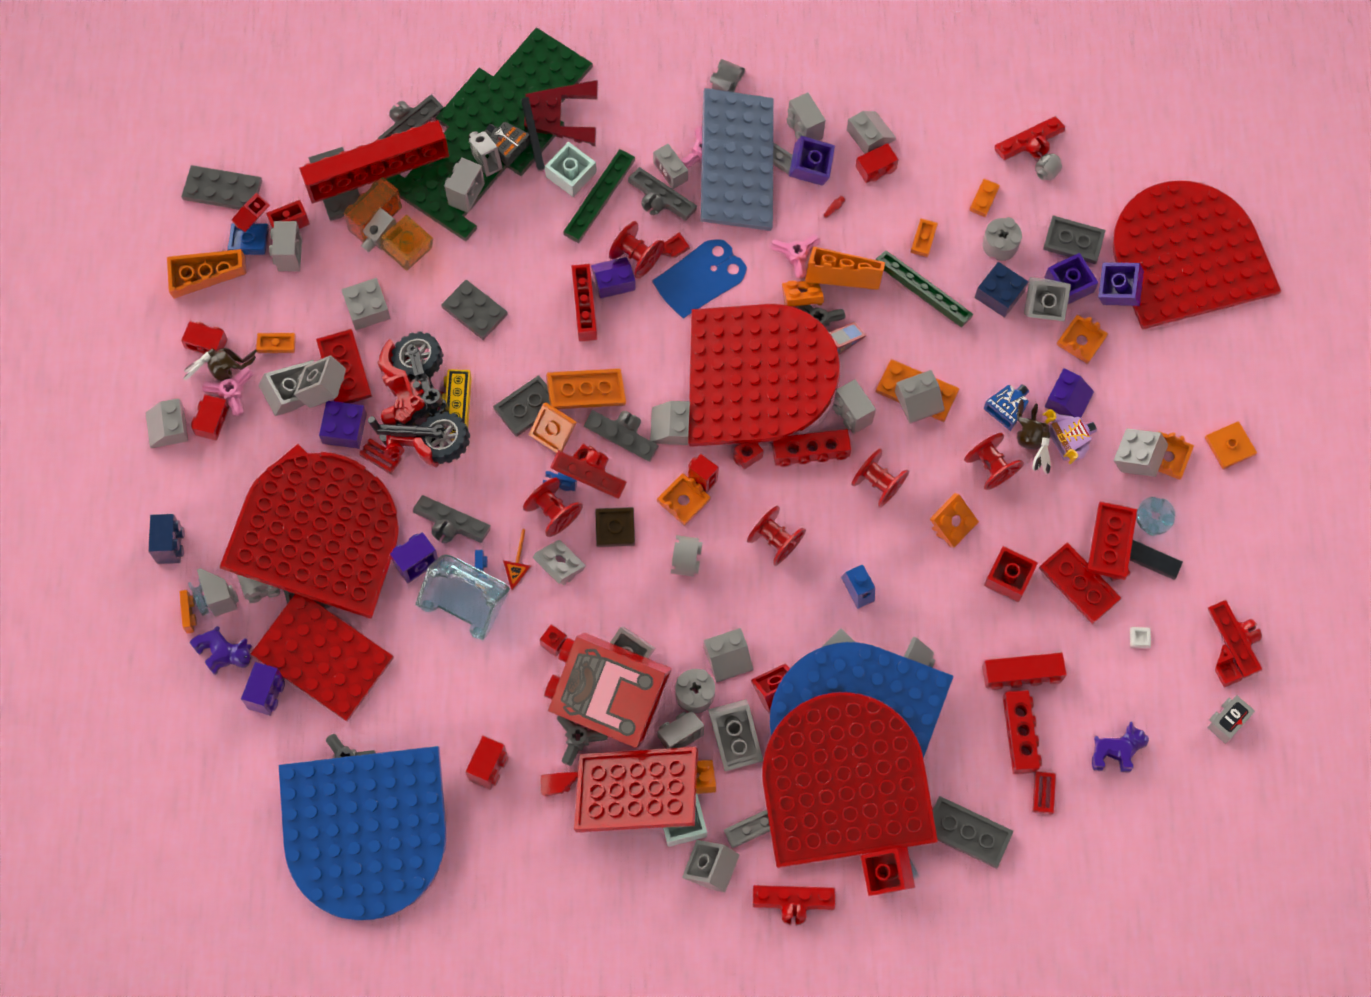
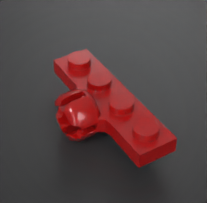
[994,116,1065,161]
[550,449,627,499]
[1208,600,1262,678]
[753,885,835,926]

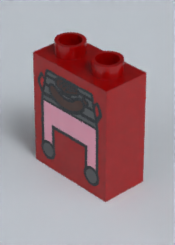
[544,632,672,748]

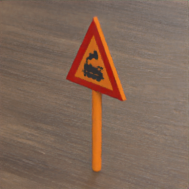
[503,529,531,591]

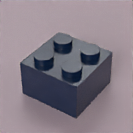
[974,261,1029,318]
[148,514,185,564]

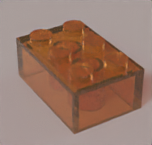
[343,177,402,242]

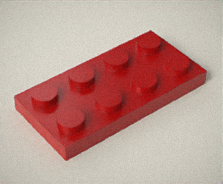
[316,329,372,404]
[1087,501,1138,580]
[1039,542,1121,624]

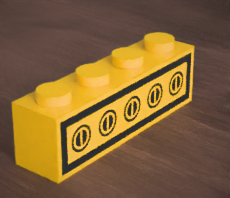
[442,369,472,441]

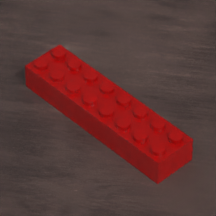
[299,120,449,204]

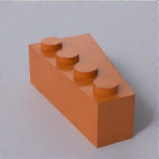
[805,246,885,290]
[167,249,246,299]

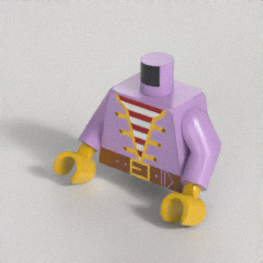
[1042,409,1097,464]

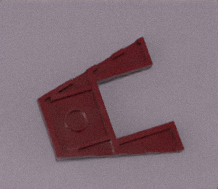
[524,80,598,147]

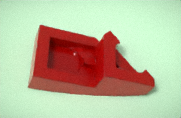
[661,232,690,258]
[1215,644,1243,687]
[540,772,578,796]

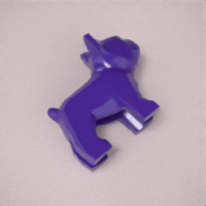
[189,626,252,675]
[1092,722,1149,773]

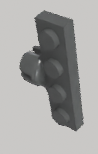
[378,94,444,139]
[628,167,697,221]
[584,410,659,462]
[413,495,491,543]

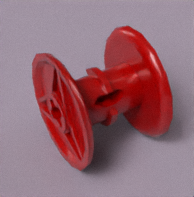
[609,221,665,279]
[964,432,1024,490]
[851,448,910,508]
[523,477,583,537]
[747,505,806,566]

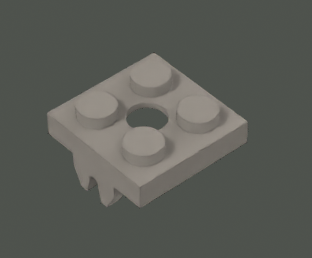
[532,539,586,586]

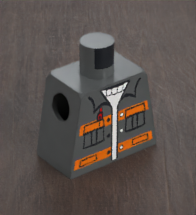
[485,122,531,167]

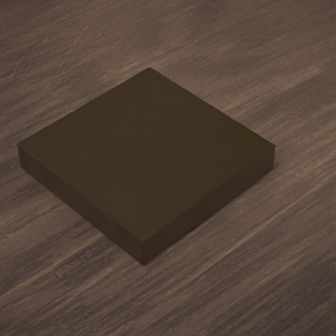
[595,507,635,547]

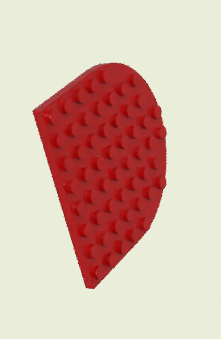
[1113,180,1281,330]
[688,304,840,447]
[219,452,399,619]
[762,692,938,868]

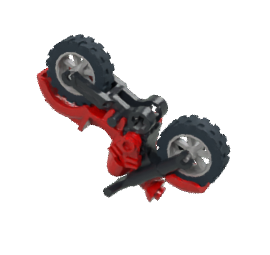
[368,331,470,468]

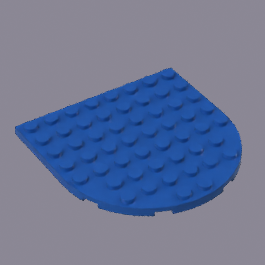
[770,642,954,758]
[278,746,447,921]

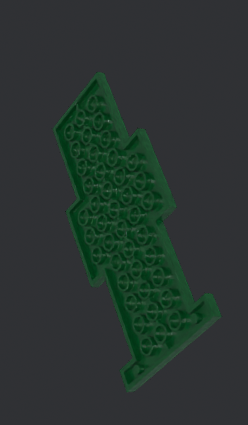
[379,27,593,242]

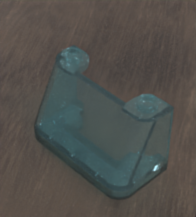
[415,554,510,641]

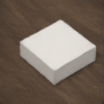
[1130,627,1151,649]

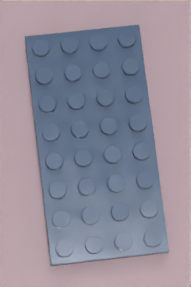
[700,88,774,231]

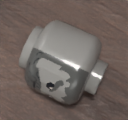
[1035,153,1062,180]

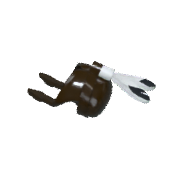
[183,348,257,381]
[1017,399,1051,474]

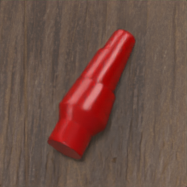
[823,196,846,218]

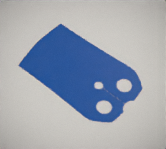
[652,239,747,318]

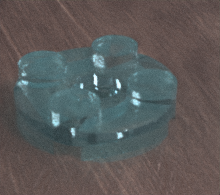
[1136,497,1175,536]

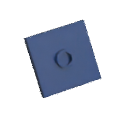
[227,223,269,255]

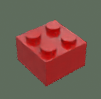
[984,546,1038,603]
[465,735,509,790]
[860,847,915,896]

